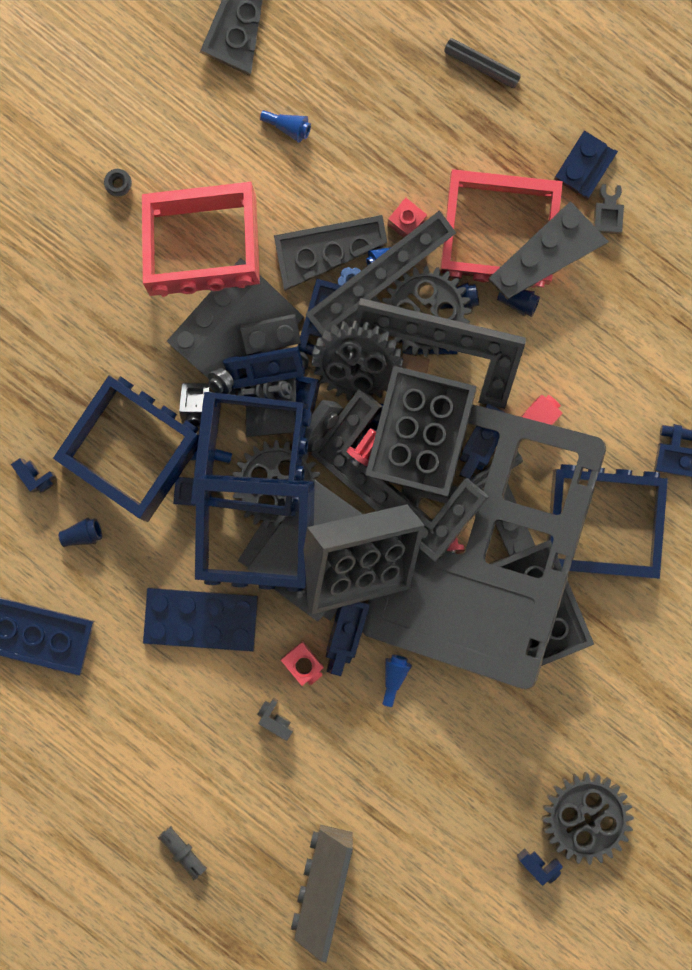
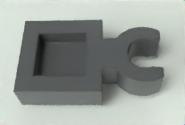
[593,184,624,234]

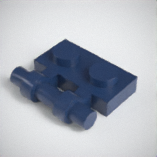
[654,424,692,478]

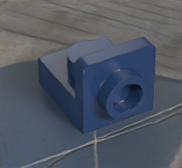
[11,458,57,494]
[517,848,563,886]

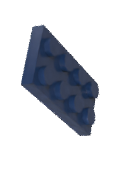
[143,588,258,652]
[0,597,95,676]

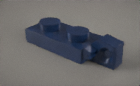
[459,404,505,480]
[325,602,369,676]

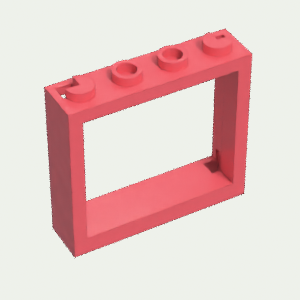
[440,169,563,288]
[142,182,260,297]

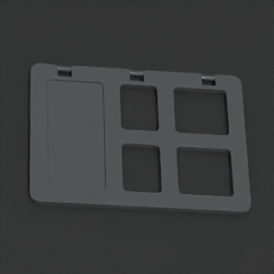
[362,405,606,689]

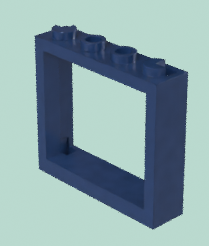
[53,375,199,522]
[191,392,312,516]
[547,464,668,579]
[195,474,315,592]

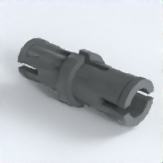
[158,826,207,880]

